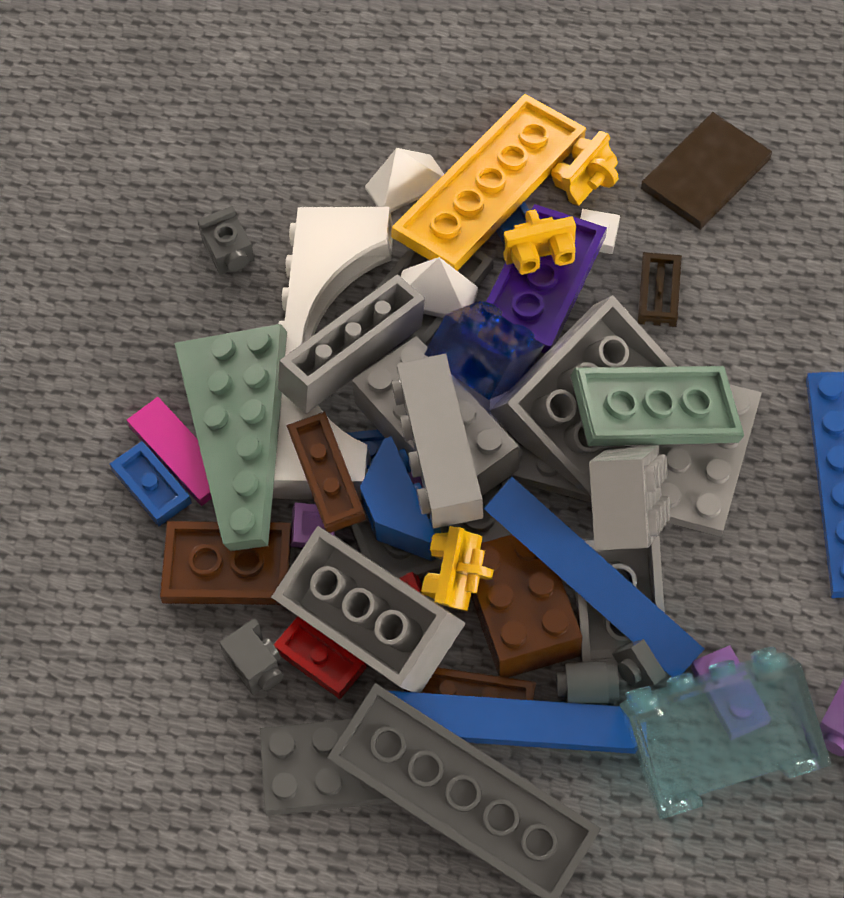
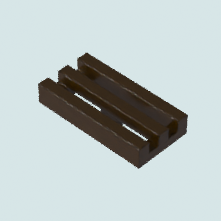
[638,252,682,327]

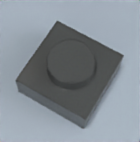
[612,639,667,690]

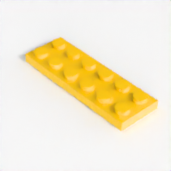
[391,94,586,271]

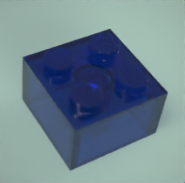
[424,301,544,400]

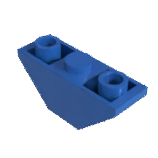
[360,436,441,561]

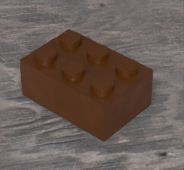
[471,534,582,678]

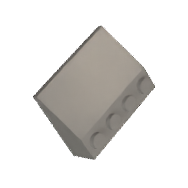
[490,295,677,495]

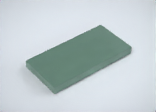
[570,366,744,446]

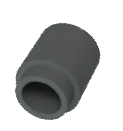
[556,661,619,705]

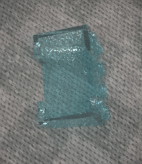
[620,647,831,820]

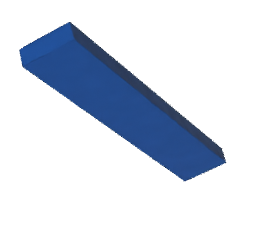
[483,477,704,680]
[389,691,646,754]

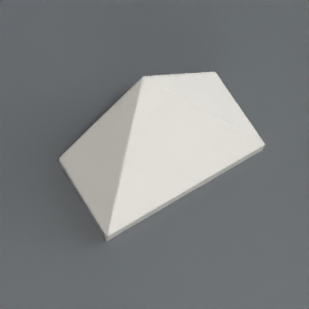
[365,148,444,213]
[401,257,478,324]

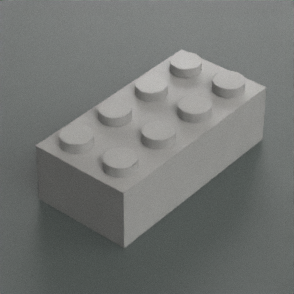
[352,336,519,496]
[589,445,670,550]
[271,526,465,693]

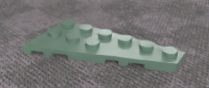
[174,324,287,551]

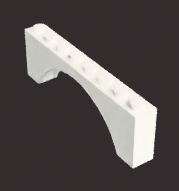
[273,207,393,500]

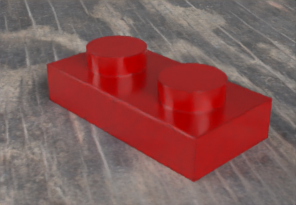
[273,616,367,699]

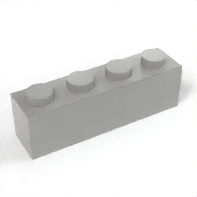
[278,274,425,414]
[391,353,483,529]

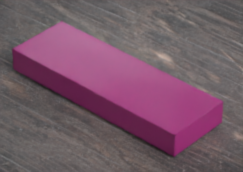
[126,397,212,506]

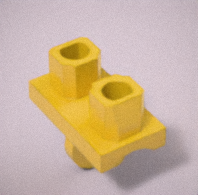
[551,131,619,206]
[503,209,576,275]
[421,526,494,611]

